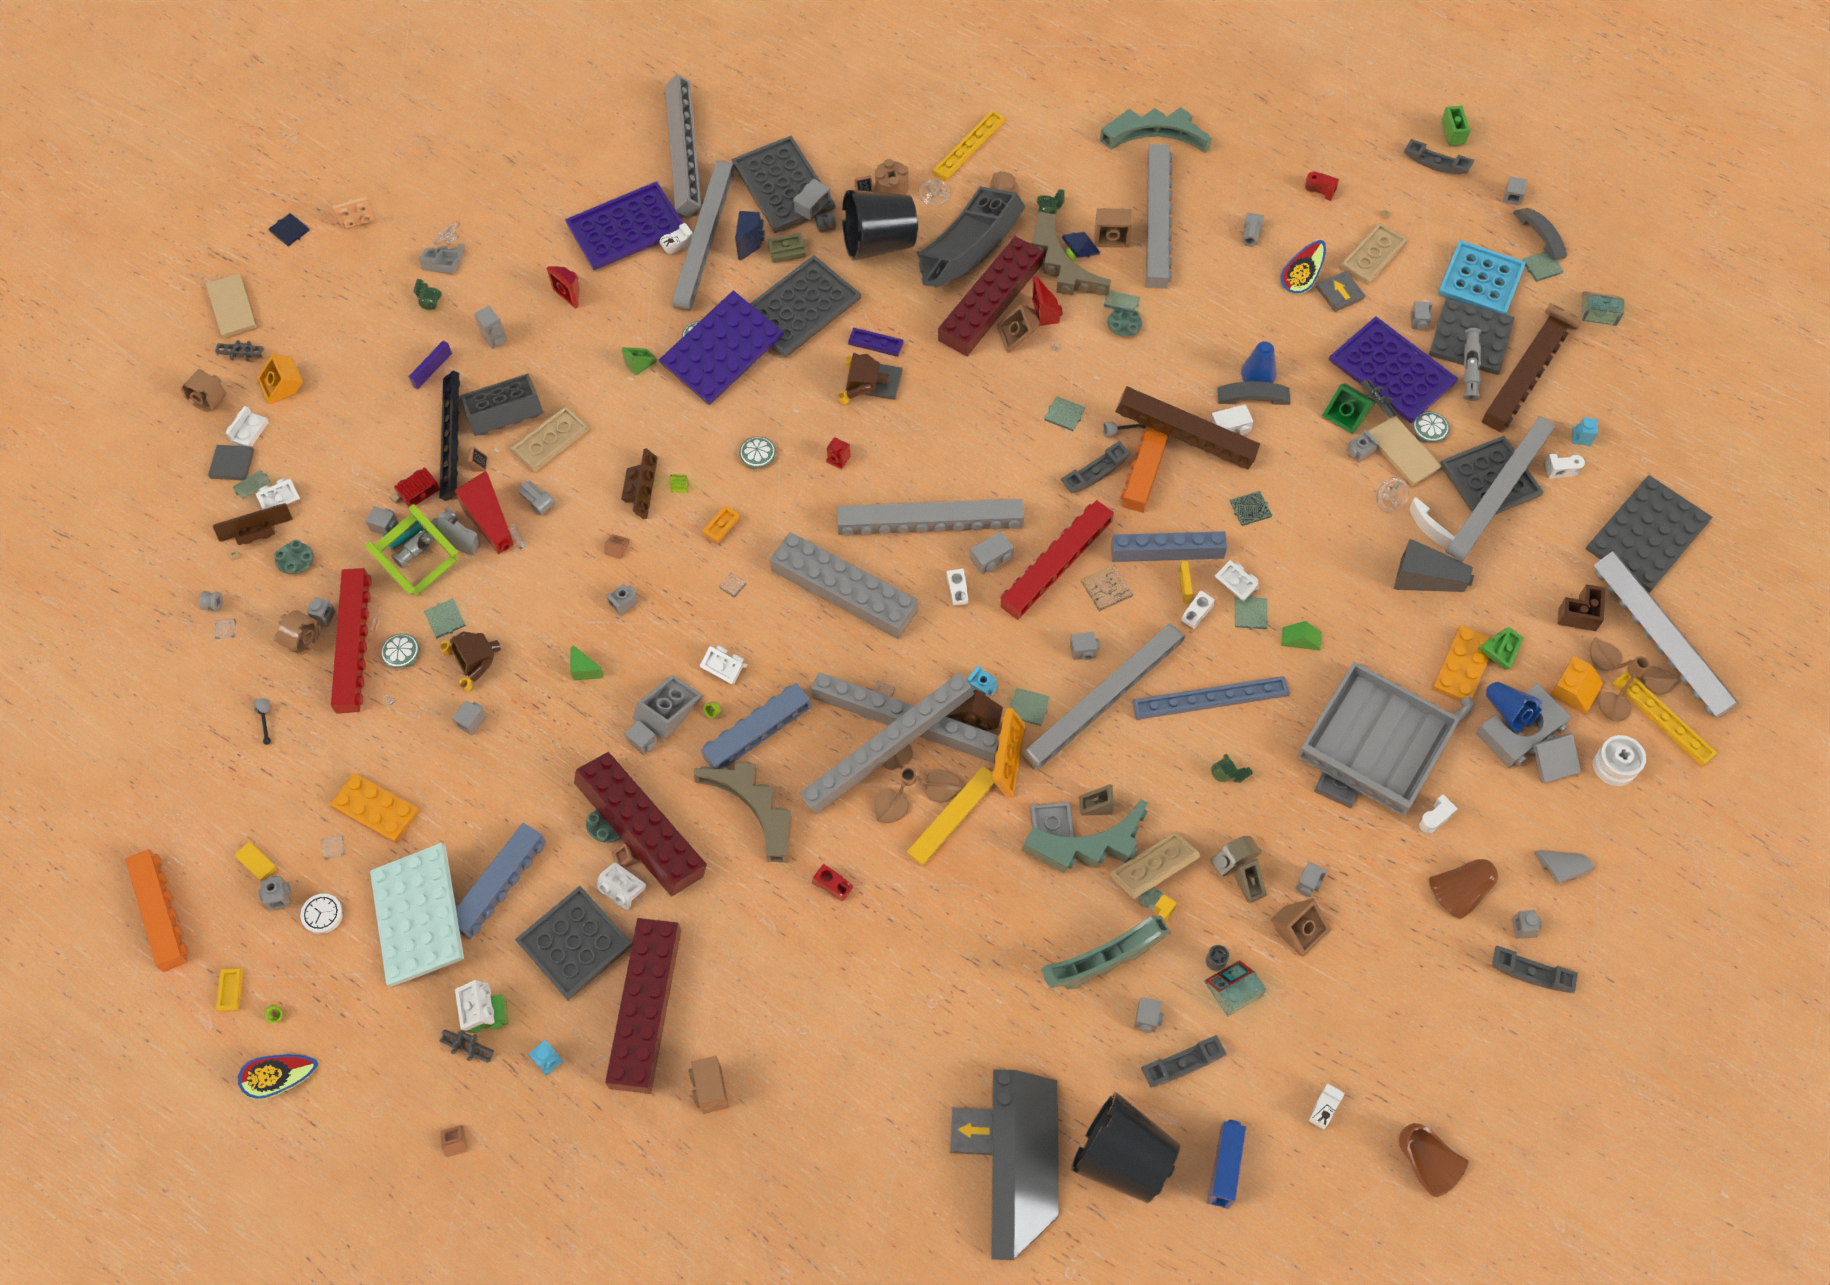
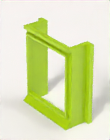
[365,504,459,596]

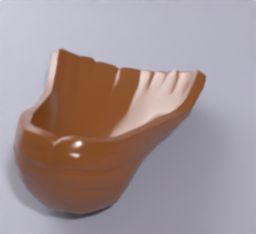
[1429,859,1498,919]
[1399,1123,1469,1197]

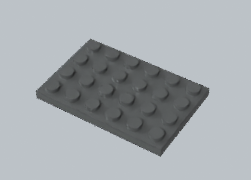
[732,136,835,233]
[750,255,861,358]
[1586,475,1712,593]

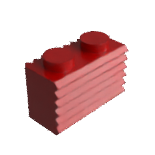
[394,467,440,508]

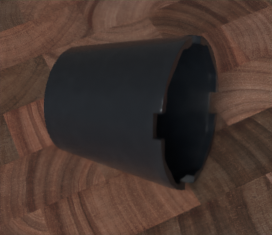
[842,190,918,261]
[1071,1092,1180,1203]

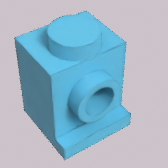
[1572,417,1598,446]
[967,665,998,697]
[528,1040,563,1076]

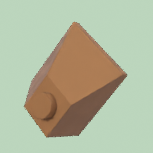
[997,304,1040,353]
[1271,898,1331,956]

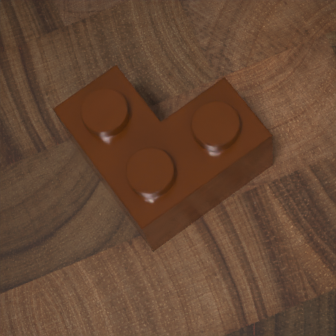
[1557,584,1606,631]
[945,690,1003,731]

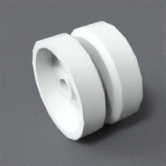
[1593,735,1646,786]

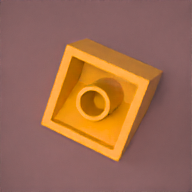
[257,353,303,404]
[1550,656,1603,714]

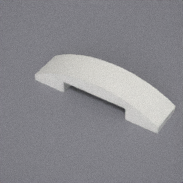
[1409,497,1471,555]

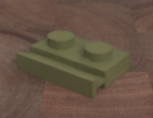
[767,233,806,263]

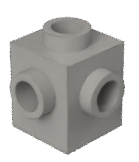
[258,876,291,911]

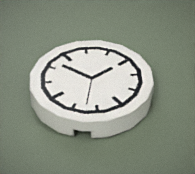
[300,893,343,934]

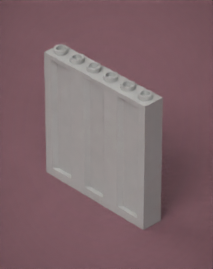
[1297,662,1460,817]

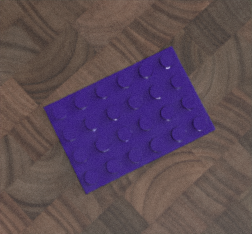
[565,181,683,271]
[659,290,784,405]
[1329,316,1459,423]

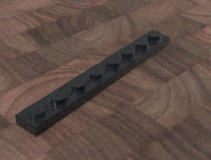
[439,370,460,501]

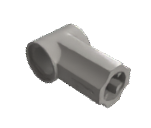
[1242,213,1264,247]
[518,481,555,516]

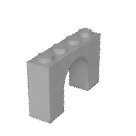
[1476,683,1571,768]

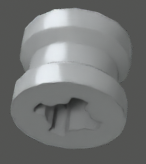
[200,591,222,611]

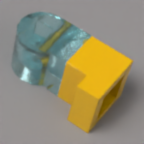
[1138,887,1177,922]

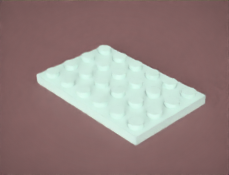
[370,843,464,987]

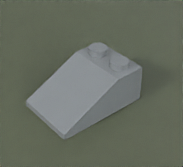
[633,674,703,740]

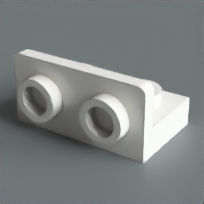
[226,406,269,447]
[255,478,301,509]
[1215,560,1259,602]
[699,645,748,684]
[596,862,646,910]
[455,980,495,1031]

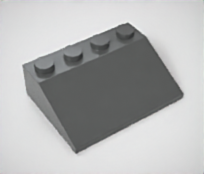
[460,373,543,436]

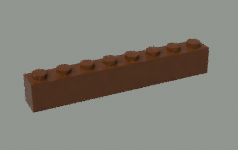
[1482,315,1569,432]
[1115,386,1260,469]

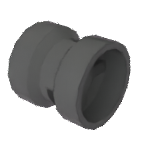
[815,211,836,232]
[1206,945,1229,971]

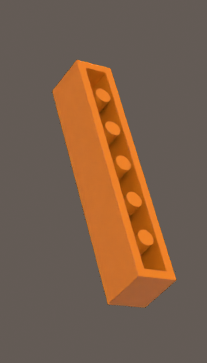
[1120,425,1169,513]
[125,849,188,972]

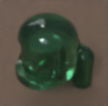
[1037,189,1065,215]
[413,279,442,311]
[1211,754,1253,783]

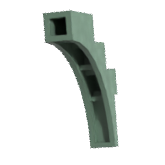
[1100,107,1212,153]
[1021,799,1148,873]
[1041,915,1171,990]

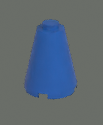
[1241,341,1277,383]
[1486,682,1542,732]

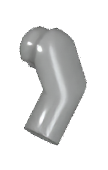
[1453,696,1474,721]

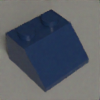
[735,211,765,260]

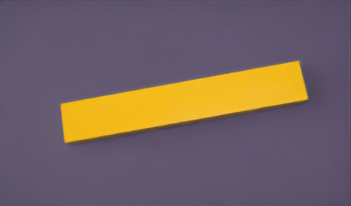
[932,110,1005,182]
[1612,670,1718,767]
[907,766,995,866]

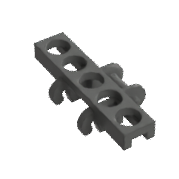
[215,340,264,361]
[1361,379,1397,418]
[439,1030,494,1063]

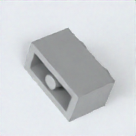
[793,179,831,221]
[474,306,507,349]
[970,531,1014,574]

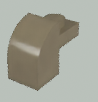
[1210,836,1262,876]

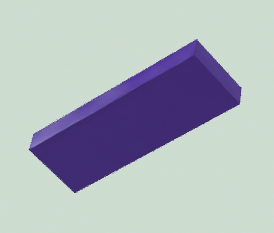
[848,327,904,357]
[409,340,452,390]

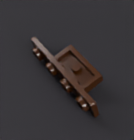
[621,448,658,519]
[213,503,293,545]

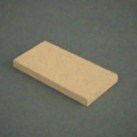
[1340,223,1408,285]
[206,273,257,339]
[510,406,590,473]
[1369,416,1442,487]
[1110,832,1200,899]

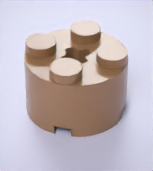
[875,159,909,195]
[181,369,227,412]
[274,610,320,655]

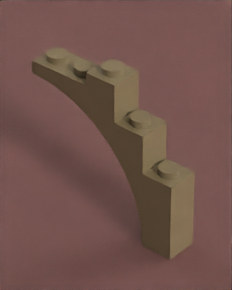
[1031,212,1111,296]
[694,761,792,863]

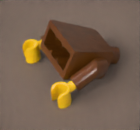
[838,353,889,405]
[440,631,501,692]

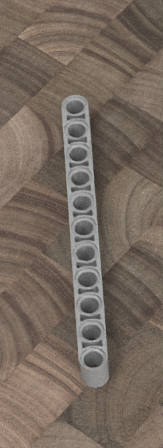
[672,161,735,310]
[1446,416,1556,562]
[1023,623,1185,770]

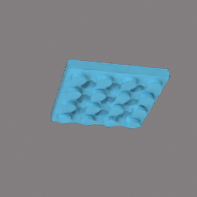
[1438,240,1526,315]

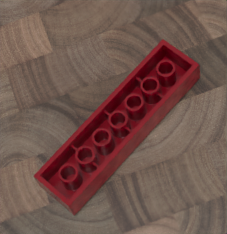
[938,236,1044,356]
[574,751,707,897]
[605,918,681,1094]

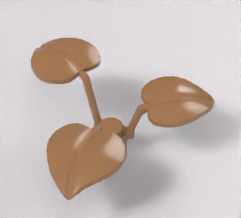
[1590,637,1679,722]
[875,744,962,823]

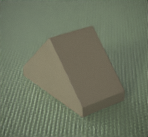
[1079,784,1114,815]
[1234,859,1267,903]

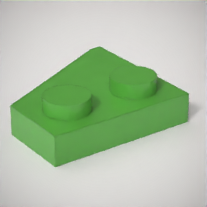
[1478,627,1523,670]

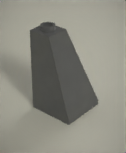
[1393,539,1474,592]

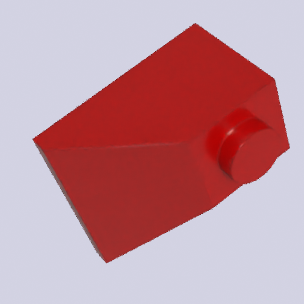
[547,266,580,309]
[1032,276,1063,326]

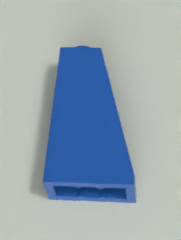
[1207,1120,1246,1209]

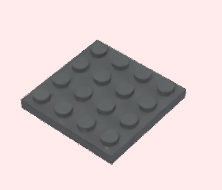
[1429,298,1515,375]
[1440,436,1543,514]
[515,886,632,1001]

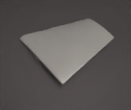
[419,244,464,274]
[438,512,480,555]
[1535,850,1595,884]

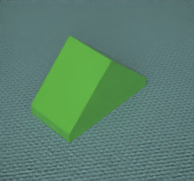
[622,347,657,376]
[1281,621,1321,651]
[570,645,604,680]

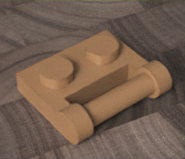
[1545,303,1583,329]

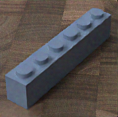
[1111,531,1227,562]
[701,683,811,769]
[456,823,546,939]

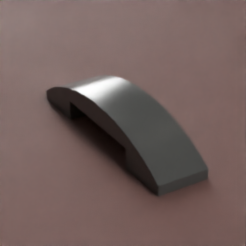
[1404,139,1474,174]
[1513,208,1567,261]
[1217,381,1290,405]
[1061,441,1131,494]
[1492,945,1578,993]
[1141,1035,1226,1088]

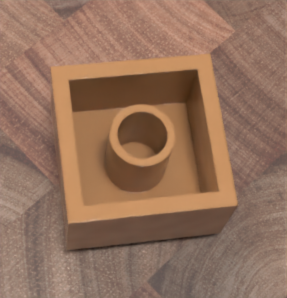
[1094,208,1132,247]
[688,1055,729,1114]

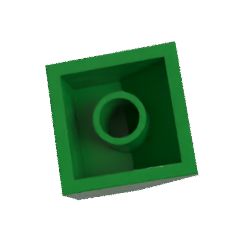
[1322,383,1376,434]

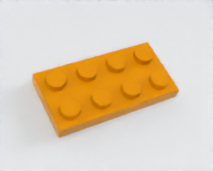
[1432,625,1490,702]
[992,708,1026,797]
[329,772,419,843]

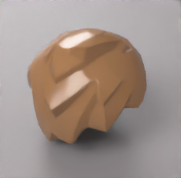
[989,171,1019,194]

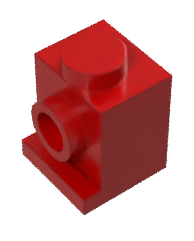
[826,437,851,470]

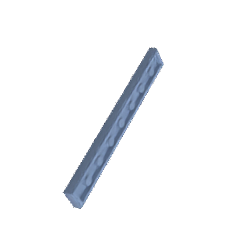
[1132,676,1289,720]

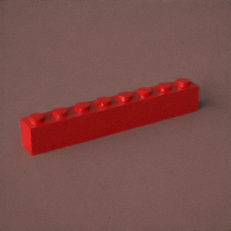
[1000,500,1114,620]
[331,568,372,714]

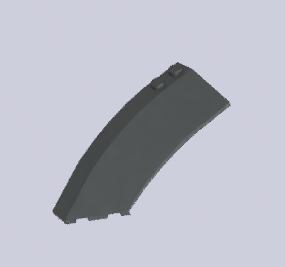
[917,186,1026,288]
[992,1069,1058,1260]

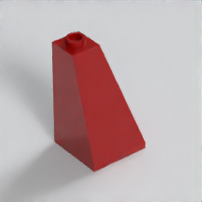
[454,471,514,554]

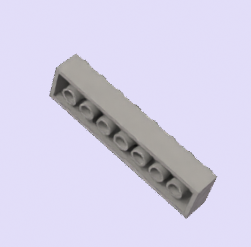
[770,532,918,639]

